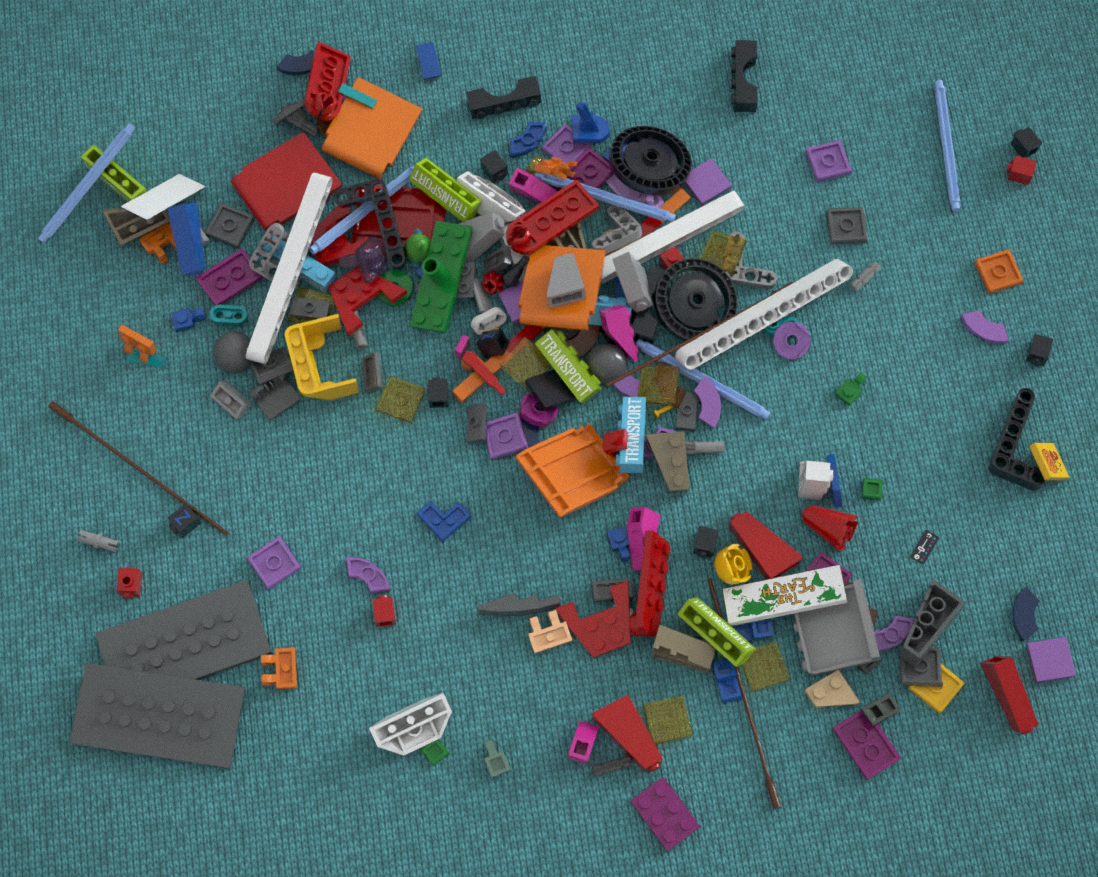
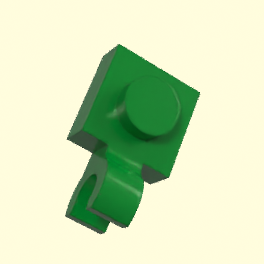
[835,372,867,406]

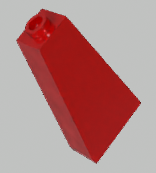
[728,511,803,580]
[980,655,1039,734]
[592,695,663,772]

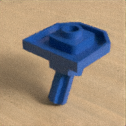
[571,101,609,143]

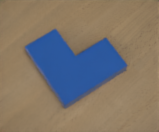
[417,501,471,542]

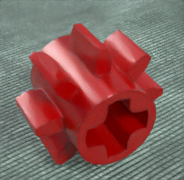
[481,270,505,295]

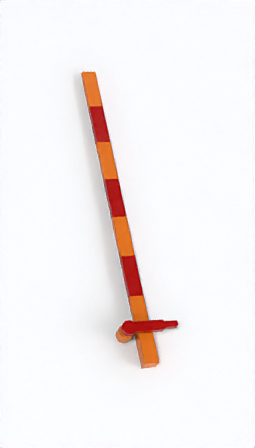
[452,188,691,404]

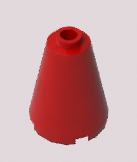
[801,505,858,552]

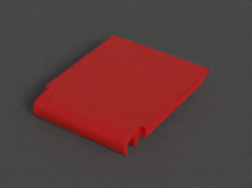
[231,132,342,232]
[350,185,446,257]

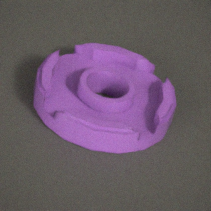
[773,322,811,359]

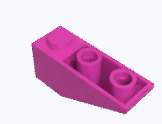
[508,168,558,204]
[599,304,638,362]
[627,507,660,571]

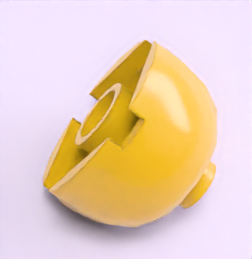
[714,544,752,585]

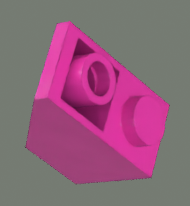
[568,720,599,765]

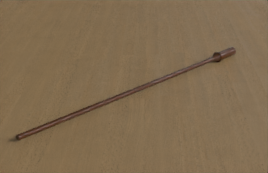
[606,282,793,387]
[48,401,229,536]
[707,578,781,809]

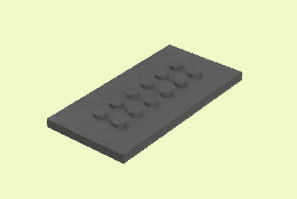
[95,580,272,680]
[69,663,246,769]

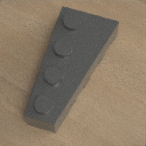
[899,579,965,668]

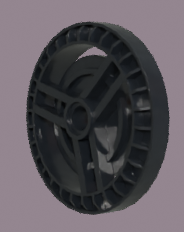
[609,126,692,195]
[653,258,738,341]

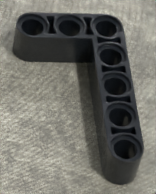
[333,179,407,269]
[988,388,1046,491]

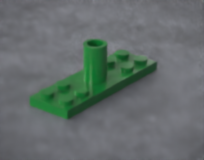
[410,221,473,334]

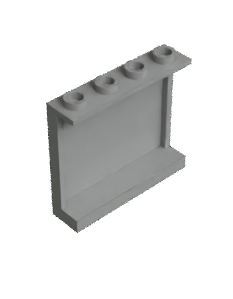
[793,579,881,676]

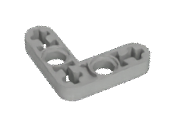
[592,205,642,254]
[249,223,300,290]
[724,232,777,289]

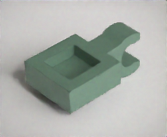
[484,740,511,778]

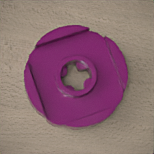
[519,393,558,428]

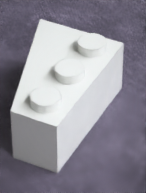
[798,461,833,500]

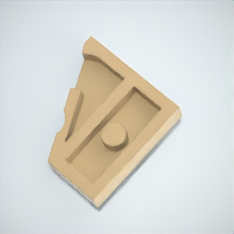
[804,670,860,708]

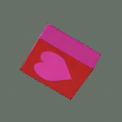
[455,335,470,360]

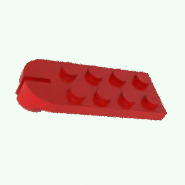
[304,42,351,121]
[506,179,599,255]
[629,530,670,637]

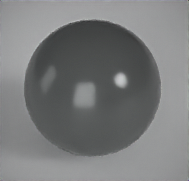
[213,331,252,374]
[586,343,628,385]

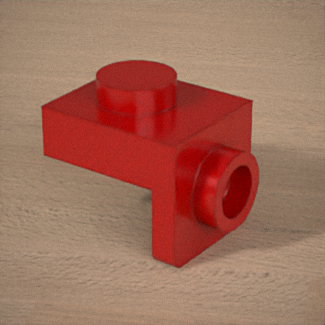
[603,429,628,458]

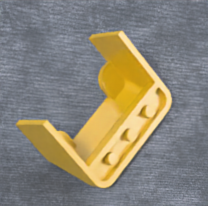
[285,314,359,400]

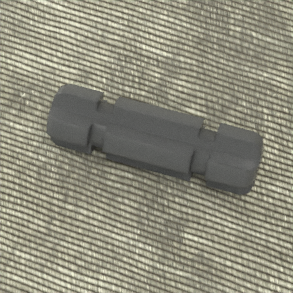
[592,756,632,777]

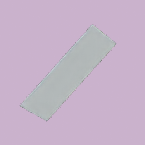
[121,174,206,220]

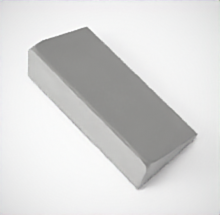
[474,278,492,314]
[210,381,253,420]

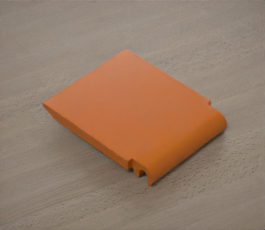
[321,77,422,179]
[518,245,606,330]
[515,423,629,518]

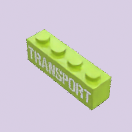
[81,145,147,203]
[409,158,482,222]
[535,329,602,403]
[677,597,756,667]

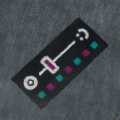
[910,530,940,565]

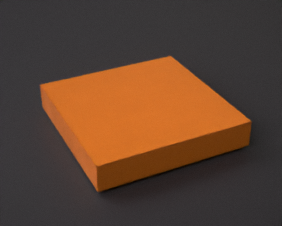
[974,249,1024,294]

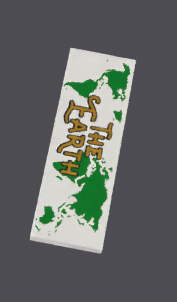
[723,565,847,626]

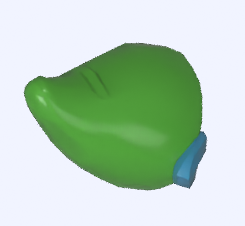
[404,228,431,268]

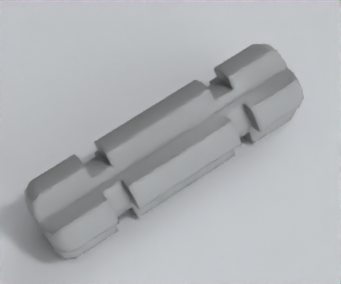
[850,261,881,291]

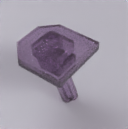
[339,237,388,283]

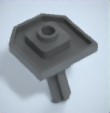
[272,98,319,136]

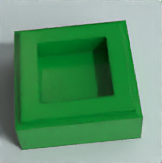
[861,478,883,501]
[421,739,449,767]

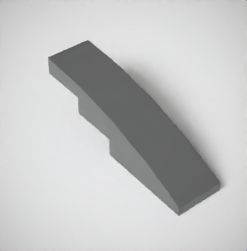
[477,593,560,617]

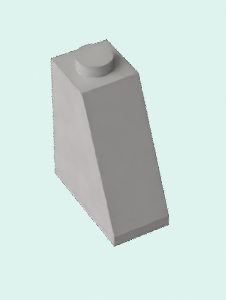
[459,212,505,262]
[612,252,653,313]
[547,253,586,309]

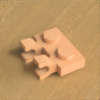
[528,610,572,654]

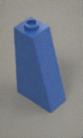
[167,202,205,276]

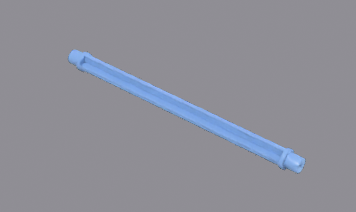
[934,80,961,212]
[38,123,136,243]
[309,165,415,254]
[535,171,676,222]
[636,339,771,420]

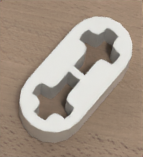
[471,307,506,335]

